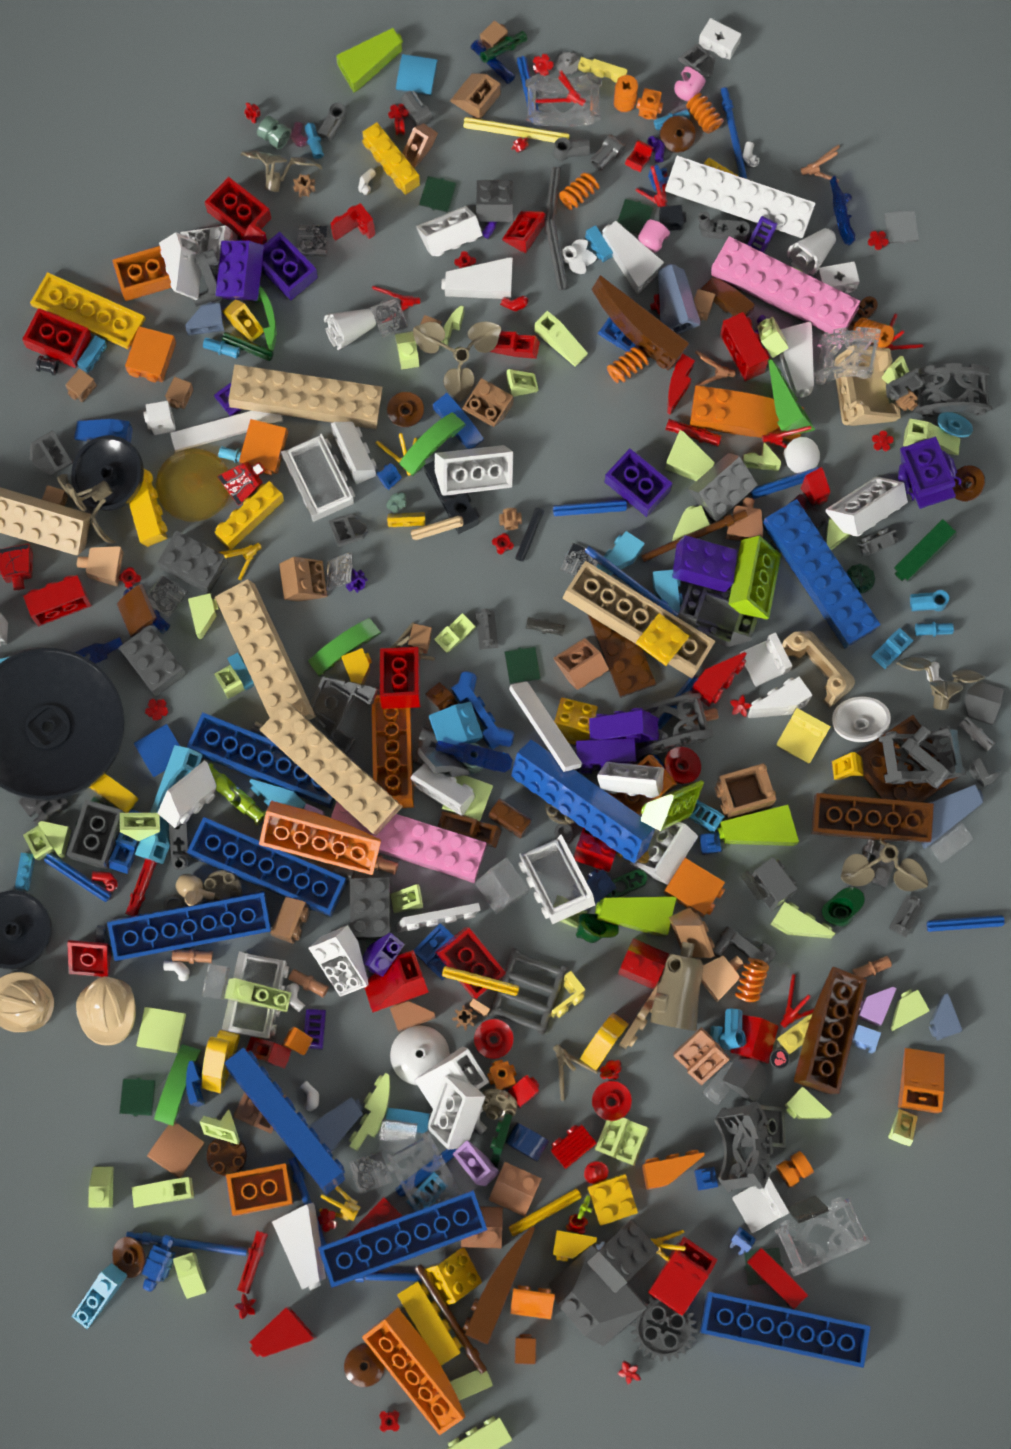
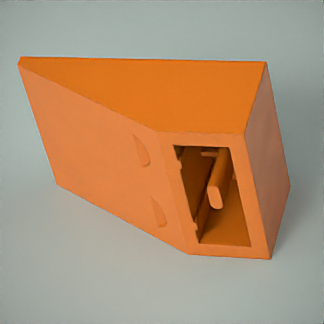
[898,1048,944,1114]
[642,1150,704,1190]
[510,1285,555,1319]

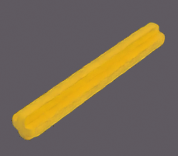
[442,966,519,996]
[509,1189,581,1236]

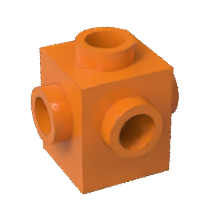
[636,88,663,120]
[487,1059,517,1090]

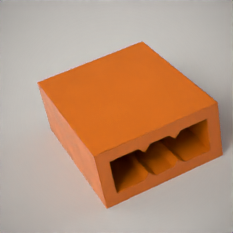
[125,326,176,382]
[239,419,289,476]
[663,858,725,918]

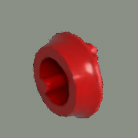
[584,1161,609,1184]

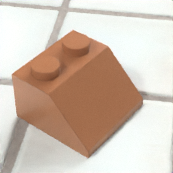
[553,638,609,690]
[489,1162,542,1217]
[461,1206,503,1249]

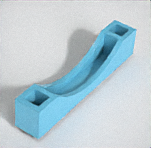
[135,745,203,864]

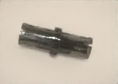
[526,617,565,637]

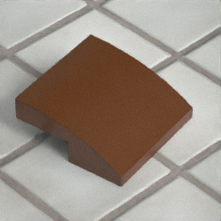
[117,584,156,637]

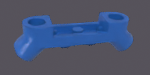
[451,671,515,750]

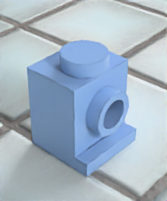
[852,1025,881,1053]

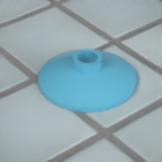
[937,412,973,437]

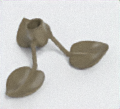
[241,151,322,192]
[413,322,501,402]
[57,474,116,544]
[896,657,985,710]
[840,839,928,891]

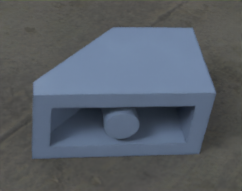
[185,302,224,336]
[929,994,963,1041]

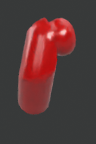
[500,295,528,312]
[92,871,118,892]

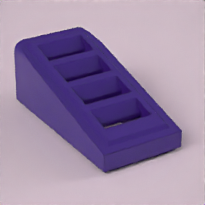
[747,216,778,253]
[304,1009,326,1050]

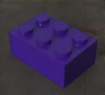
[261,231,318,301]
[215,241,264,301]
[604,448,673,517]
[672,535,737,592]
[589,708,659,744]
[575,738,636,775]

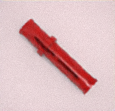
[665,419,722,447]
[125,858,157,916]
[237,1230,269,1294]

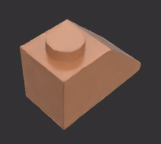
[402,124,438,168]
[390,1001,436,1032]

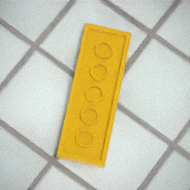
[30,272,146,350]

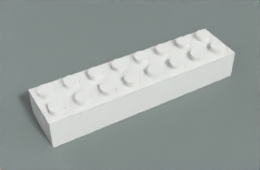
[665,156,816,239]

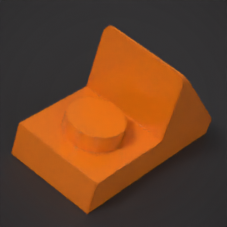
[281,1027,313,1055]

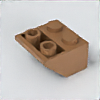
[451,74,501,119]
[462,378,513,427]
[279,557,327,602]
[271,897,310,944]
[669,908,715,958]

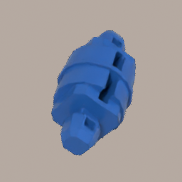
[142,1235,176,1292]

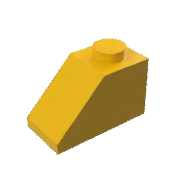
[222,299,264,342]
[341,648,372,684]
[552,1230,597,1262]

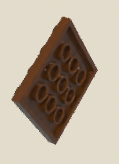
[857,715,958,802]

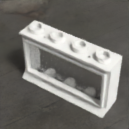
[281,434,355,522]
[518,834,595,924]
[222,951,290,1040]

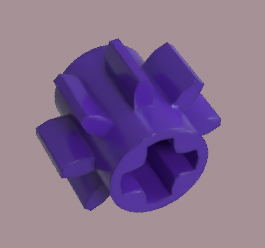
[345,568,368,593]

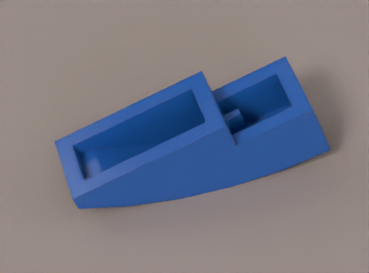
[433,393,484,449]
[109,809,141,874]

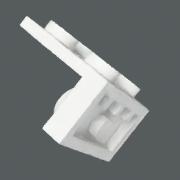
[740,632,792,686]
[732,1178,789,1233]

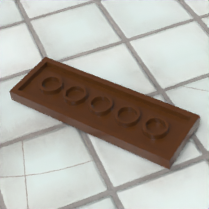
[587,614,656,698]

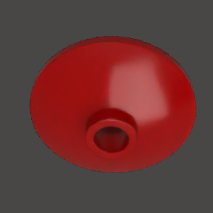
[664,747,701,784]
[474,1019,514,1059]
[592,1081,632,1121]

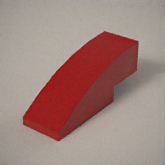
[490,331,540,359]
[667,353,695,415]
[747,1247,808,1310]

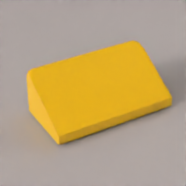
[387,512,426,527]

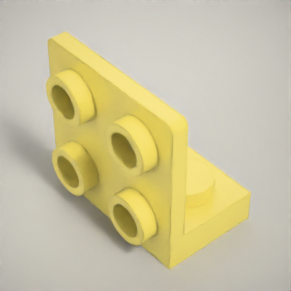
[776,708,831,764]
[551,971,585,1018]

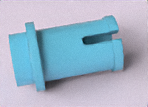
[218,446,242,463]
[710,1026,723,1048]

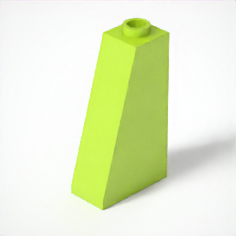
[336,28,403,92]
[717,805,799,846]
[595,897,676,938]

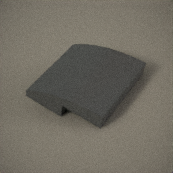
[418,747,469,777]

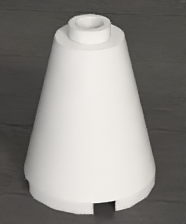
[787,228,836,275]
[324,309,377,350]

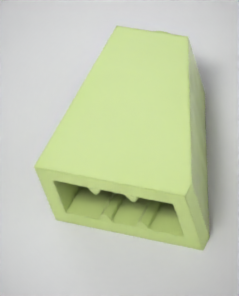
[665,430,715,481]

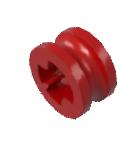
[394,118,405,136]

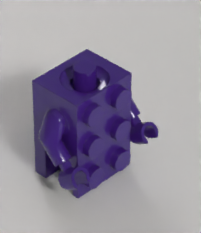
[898,436,961,509]

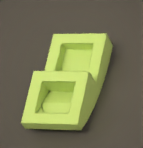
[442,306,464,345]
[434,613,476,653]
[450,1369,493,1401]

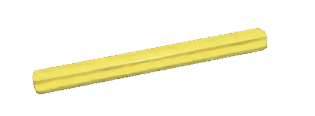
[464,117,570,142]

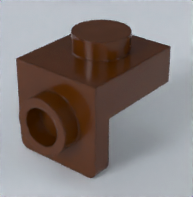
[425,682,458,711]

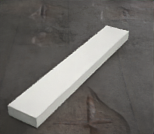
[170,411,283,452]
[509,681,582,772]

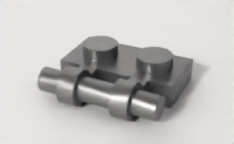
[18,798,68,826]
[862,839,899,888]

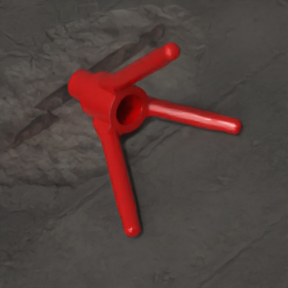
[535,70,586,106]
[635,165,668,207]
[372,286,420,326]
[884,313,924,351]
[762,426,812,448]
[779,974,814,1028]

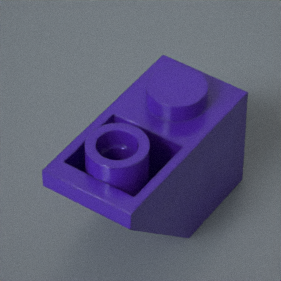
[362,933,405,977]

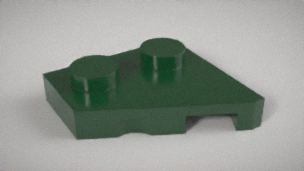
[490,1113,513,1168]

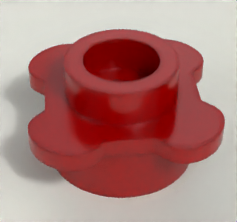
[244,102,261,123]
[511,137,529,153]
[454,251,476,268]
[492,533,514,555]
[118,567,141,589]
[566,1214,588,1235]
[379,1410,400,1432]

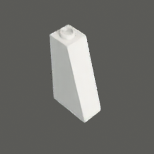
[603,221,664,294]
[442,258,513,299]
[779,321,814,398]
[272,1203,326,1290]

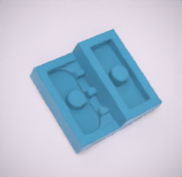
[396,54,438,95]

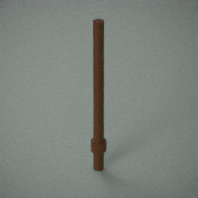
[641,510,748,562]
[414,1264,487,1374]

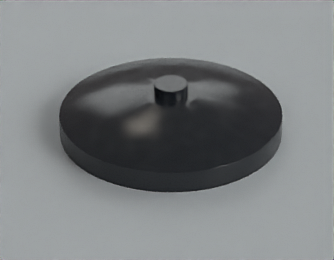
[71,435,144,511]
[0,890,52,970]

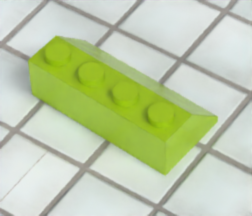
[728,536,781,619]
[640,780,704,831]

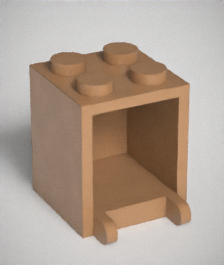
[714,763,776,820]

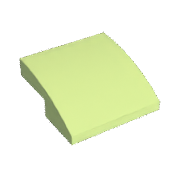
[442,775,493,822]
[137,1007,186,1053]
[595,1117,649,1166]

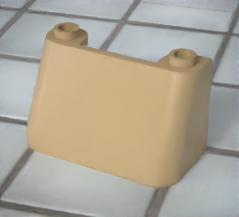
[834,345,901,426]
[782,630,855,708]

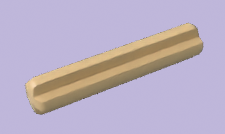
[411,516,464,540]

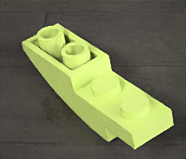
[349,1073,390,1151]

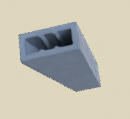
[658,264,700,334]
[921,785,983,849]
[307,1097,364,1154]

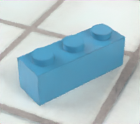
[585,225,613,262]
[77,335,107,373]
[227,652,255,691]
[15,853,35,892]

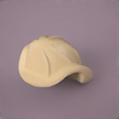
[0,972,54,1032]
[76,976,136,1045]

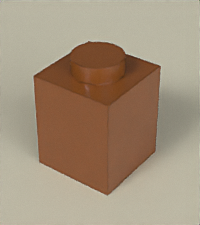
[515,1334,536,1364]

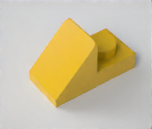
[832,752,864,780]

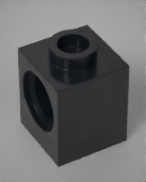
[659,205,686,231]

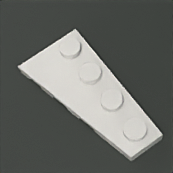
[396,903,480,933]

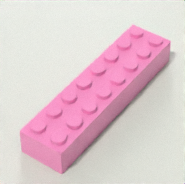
[711,236,860,340]
[331,802,487,883]

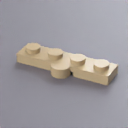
[619,983,659,1049]

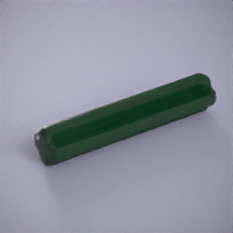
[222,332,274,361]

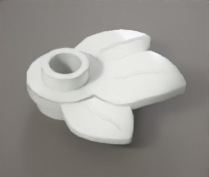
[561,240,597,274]

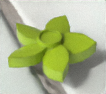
[577,1195,592,1219]

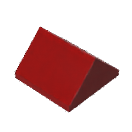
[502,211,545,254]
[68,940,112,977]
[730,1015,779,1064]

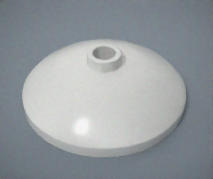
[832,697,891,742]
[390,1026,450,1085]

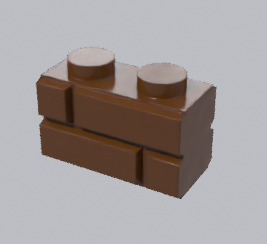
[489,798,532,839]

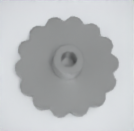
[556,52,580,75]

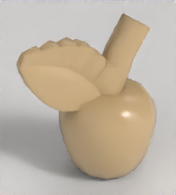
[176,874,215,906]

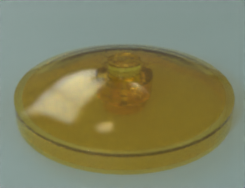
[156,449,230,522]

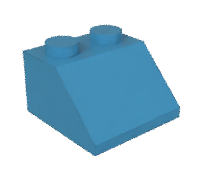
[429,702,483,752]

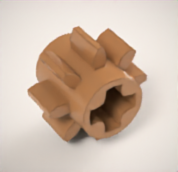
[293,174,315,197]
[895,389,918,411]
[499,508,522,530]
[452,1005,477,1031]

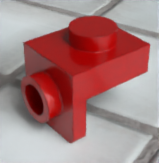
[625,140,654,173]

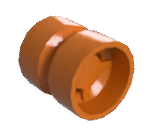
[776,1150,814,1188]

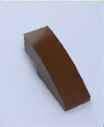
[701,277,755,317]
[437,811,502,848]

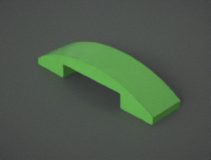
[255,285,277,351]
[399,412,466,476]
[308,618,381,677]
[154,1044,201,1126]

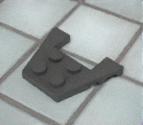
[310,676,380,754]

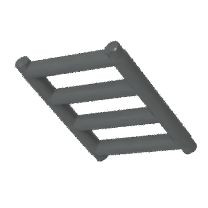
[489,948,567,1035]

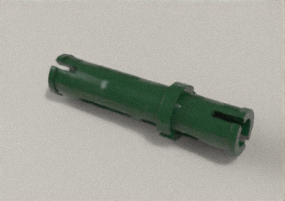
[480,31,528,63]

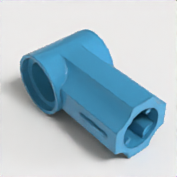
[910,590,949,612]
[719,1008,746,1050]

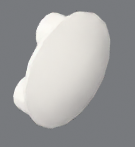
[783,437,820,474]

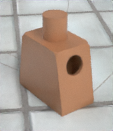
[725,498,763,541]

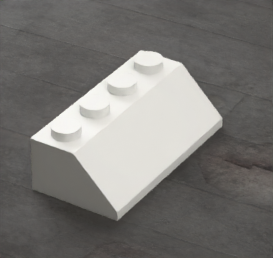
[435,445,513,496]
[826,476,908,536]

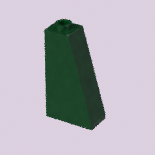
[894,519,957,582]

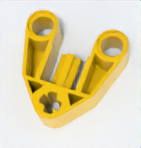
[580,1013,629,1070]
[202,1030,240,1094]

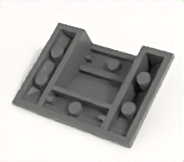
[678,583,758,647]
[549,1244,647,1346]

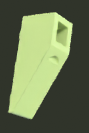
[535,311,588,367]
[903,419,960,456]
[771,902,835,938]
[224,978,291,1012]
[132,1177,194,1208]
[447,1416,512,1449]

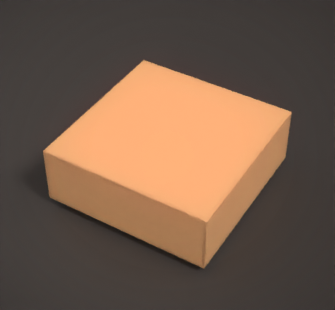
[470,998,490,1017]

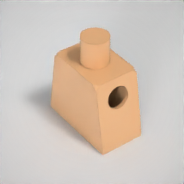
[77,546,124,586]
[701,956,744,1002]

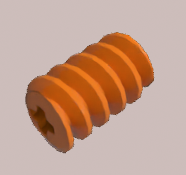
[614,75,638,112]
[686,93,724,134]
[559,173,600,210]
[853,318,894,348]
[607,346,649,383]
[735,958,770,1002]

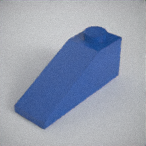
[74,419,133,443]

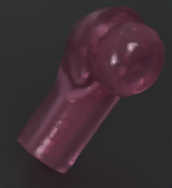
[290,122,307,147]

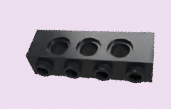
[424,460,480,535]

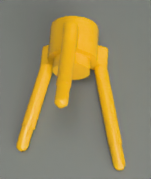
[319,1186,361,1221]

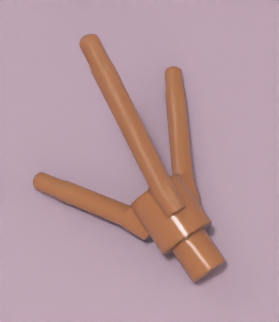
[801,145,840,183]
[695,351,735,386]

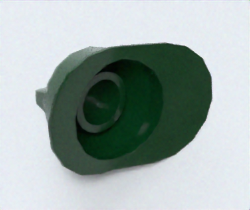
[822,887,865,927]
[576,913,619,943]

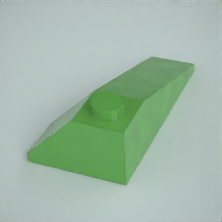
[768,359,815,435]

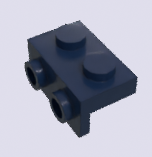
[570,869,617,911]

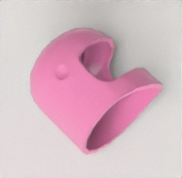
[674,66,706,101]
[638,220,670,253]

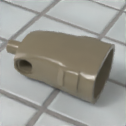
[650,942,703,1031]

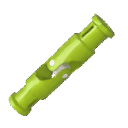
[208,763,266,826]

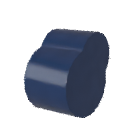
[505,1122,549,1162]

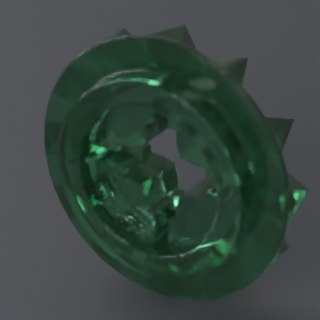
[846,563,876,593]

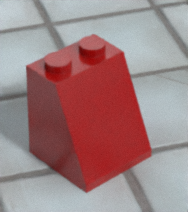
[618,938,669,990]
[249,1307,317,1358]

